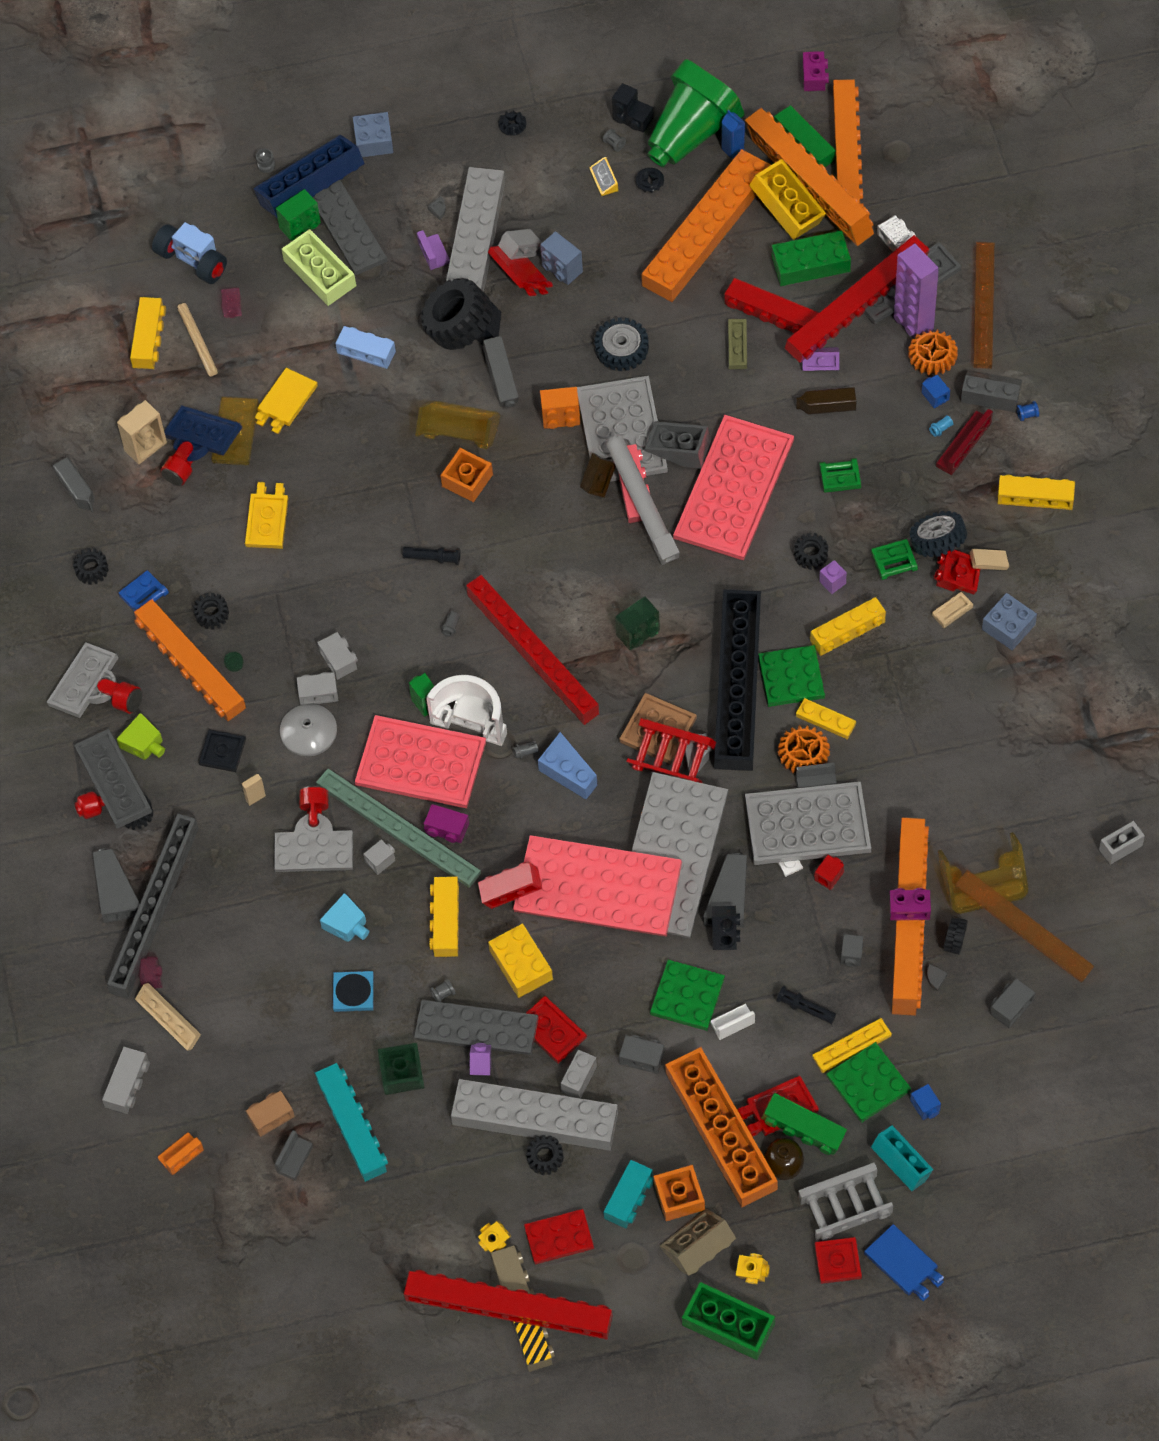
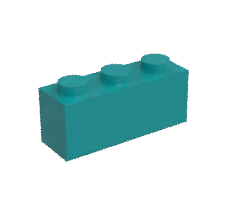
[871,1125,933,1191]
[604,1160,654,1229]

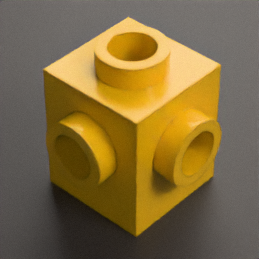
[478,1220,511,1252]
[736,1253,770,1284]

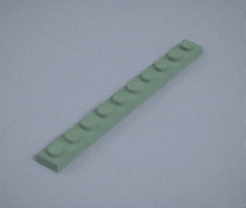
[316,769,481,888]

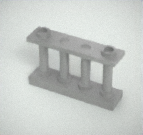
[798,1163,893,1241]

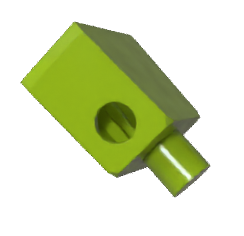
[117,713,165,760]

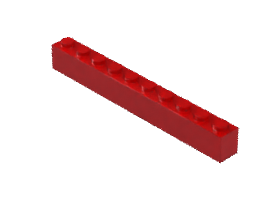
[785,235,930,363]
[466,575,599,725]
[404,1270,613,1340]

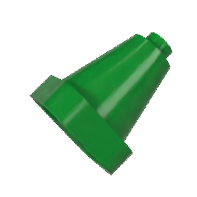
[647,59,745,168]

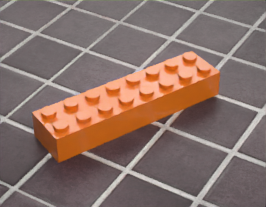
[665,1047,778,1208]

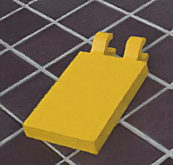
[255,368,318,434]
[245,482,289,549]

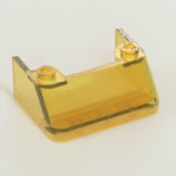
[415,401,501,449]
[938,832,1028,914]

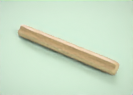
[177,303,218,377]

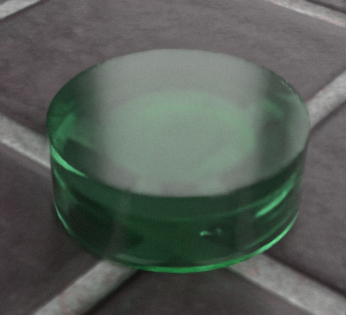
[224,652,244,672]

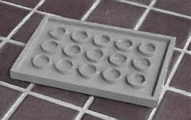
[577,376,668,482]
[745,782,871,865]

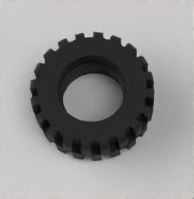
[421,278,492,350]

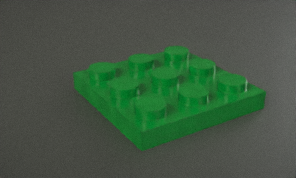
[759,645,825,707]
[650,960,725,1031]
[826,1042,911,1123]

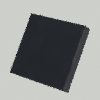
[199,729,246,772]

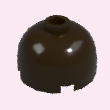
[764,1138,804,1180]

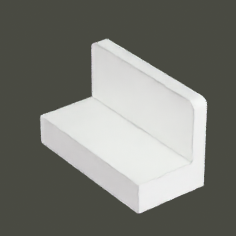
[710,1004,755,1040]

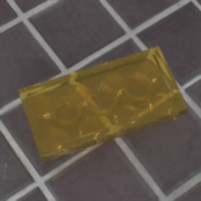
[212,397,259,465]

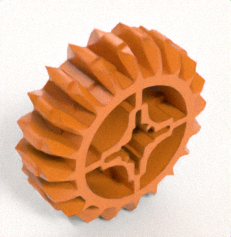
[908,329,958,376]
[778,725,830,773]

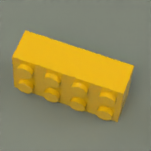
[749,159,826,240]

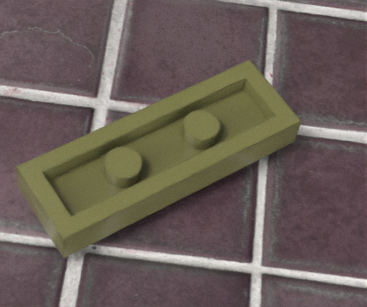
[728,319,747,369]

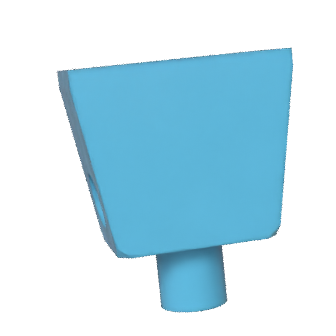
[320,894,370,942]

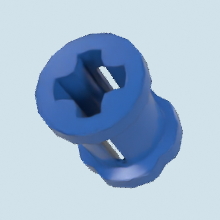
[1017,401,1039,421]

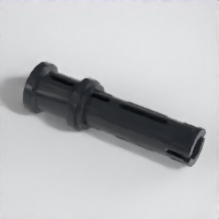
[403,546,461,565]
[776,986,837,1025]

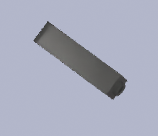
[483,336,519,408]
[93,849,140,923]
[704,853,747,927]

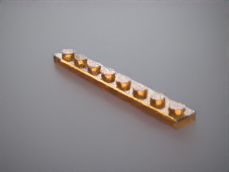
[974,242,995,369]

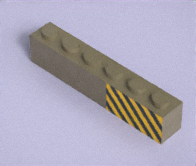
[491,1246,555,1372]

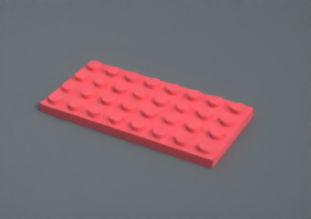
[673,415,794,561]
[513,835,682,937]

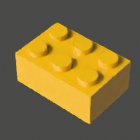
[488,923,553,998]

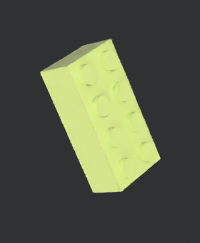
[282,229,356,306]

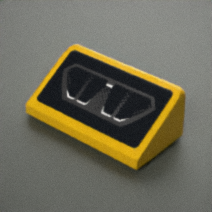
[589,157,618,196]

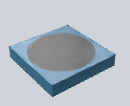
[333,971,374,1012]

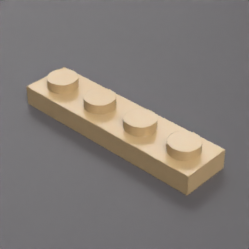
[135,983,201,1051]

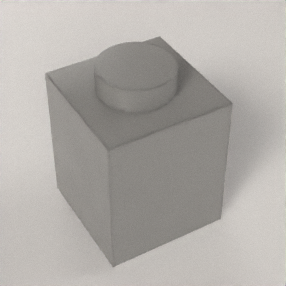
[364,840,395,875]

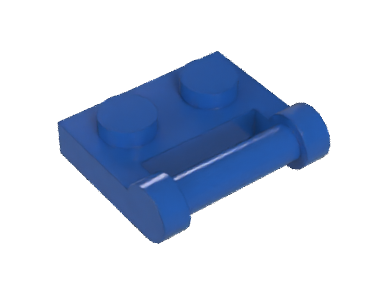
[119,570,169,611]

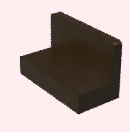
[580,453,616,498]

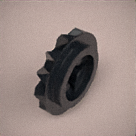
[498,110,527,136]
[636,168,664,193]

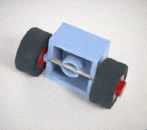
[152,222,227,284]

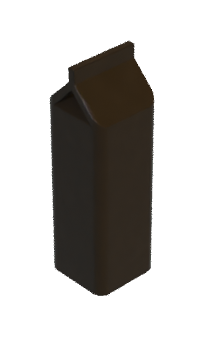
[796,387,857,414]

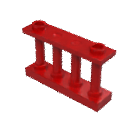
[626,718,716,783]

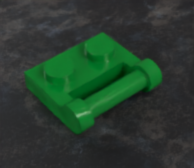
[819,458,861,493]
[871,539,918,580]

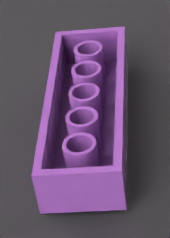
[894,244,939,338]

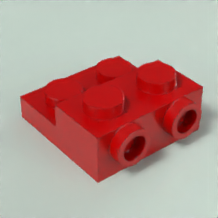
[934,550,980,595]

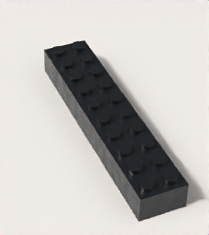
[714,589,761,771]

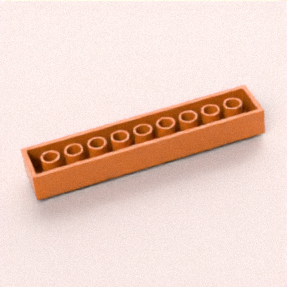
[745,108,874,246]
[642,149,771,302]
[892,818,929,1016]

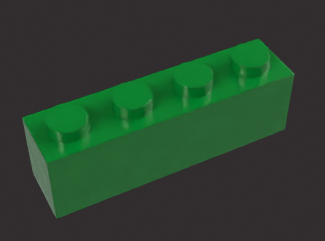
[774,105,836,167]
[761,1093,847,1155]

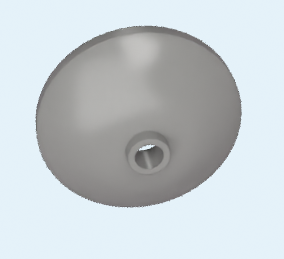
[280,704,337,756]

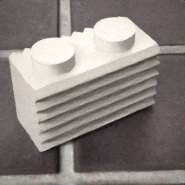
[877,215,916,252]

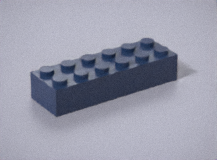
[253,135,365,218]

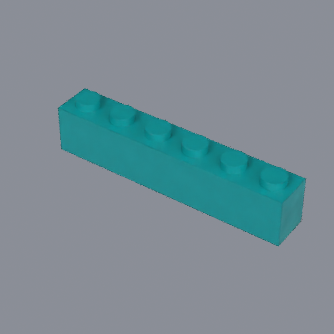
[315,1063,388,1182]

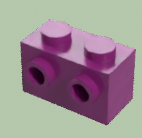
[803,51,829,91]
[424,804,469,843]
[889,888,931,920]

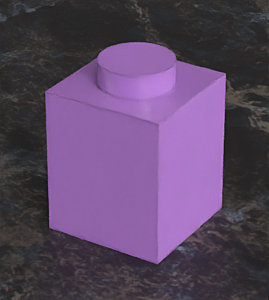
[820,560,847,594]
[470,1043,491,1075]

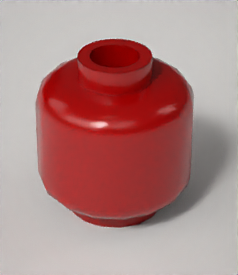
[74,791,105,819]

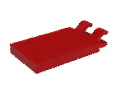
[488,246,553,296]
[737,1076,819,1137]

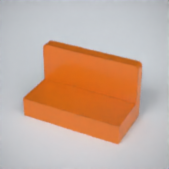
[158,1133,204,1175]

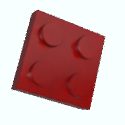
[815,1237,862,1284]

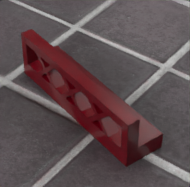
[936,409,993,476]

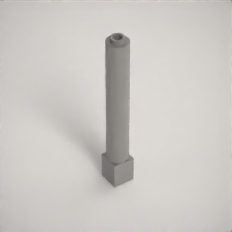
[606,435,680,565]

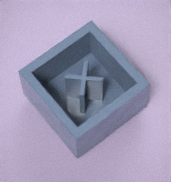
[353,112,393,157]
[540,231,583,285]
[982,593,1037,651]

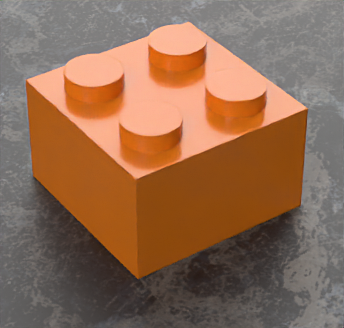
[540,387,580,429]
[441,448,493,502]
[654,1165,705,1221]

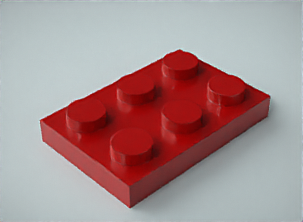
[526,996,587,1064]
[524,1209,594,1265]

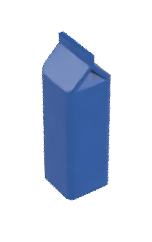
[722,110,745,158]

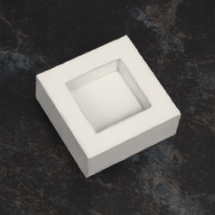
[778,860,803,877]

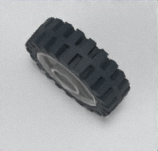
[595,317,649,371]
[909,511,967,557]

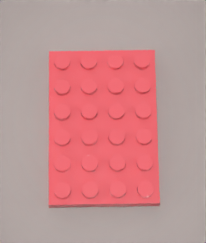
[355,715,486,808]

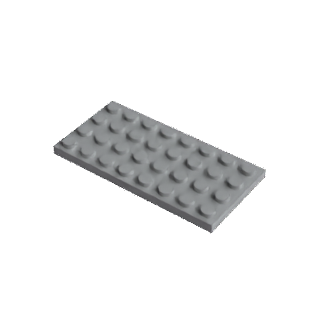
[632,772,729,939]

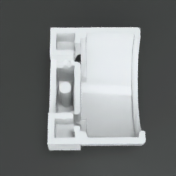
[427,675,507,746]

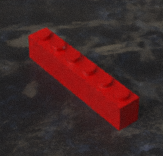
[725,278,819,333]

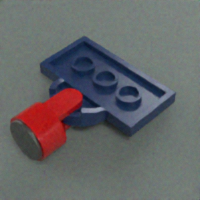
[161,406,242,486]

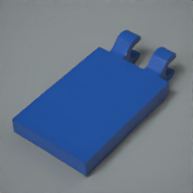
[864,1224,944,1302]

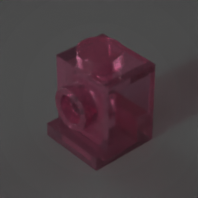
[221,288,242,318]
[140,957,163,988]

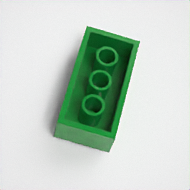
[772,231,851,286]
[682,1282,775,1360]

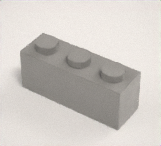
[102,1047,150,1114]

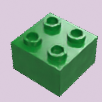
[276,189,321,242]

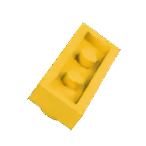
[796,698,856,740]

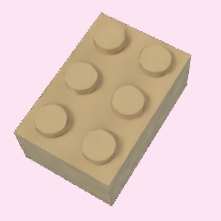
[117,400,167,464]

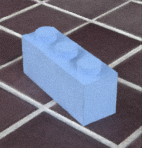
[336,326,396,369]

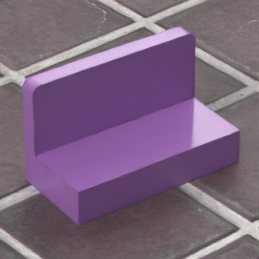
[417,230,450,270]
[802,347,839,371]

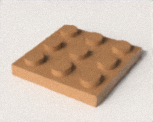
[620,693,697,765]

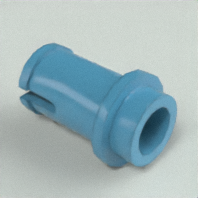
[929,415,953,437]

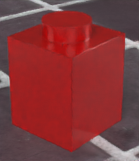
[815,855,844,890]

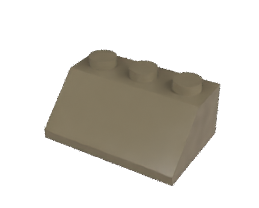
[660,1209,736,1276]

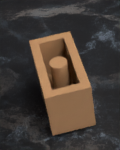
[246,1090,295,1137]

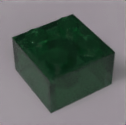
[615,596,660,650]
[378,1043,425,1095]

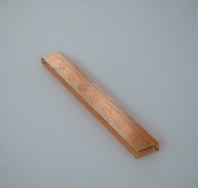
[955,870,1094,983]

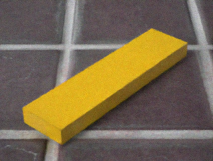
[812,1018,892,1073]

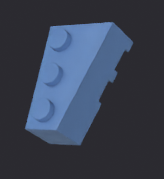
[538,732,597,799]

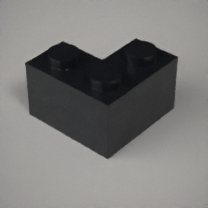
[612,83,654,133]

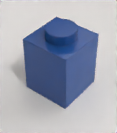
[922,374,950,408]
[910,1084,941,1120]

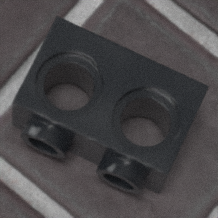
[712,906,740,950]

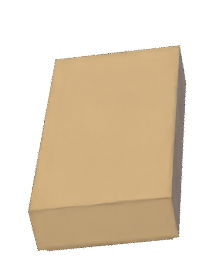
[970,549,1009,570]
[932,592,973,628]
[242,774,266,806]

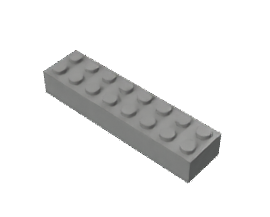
[446,167,505,292]
[451,1079,618,1151]

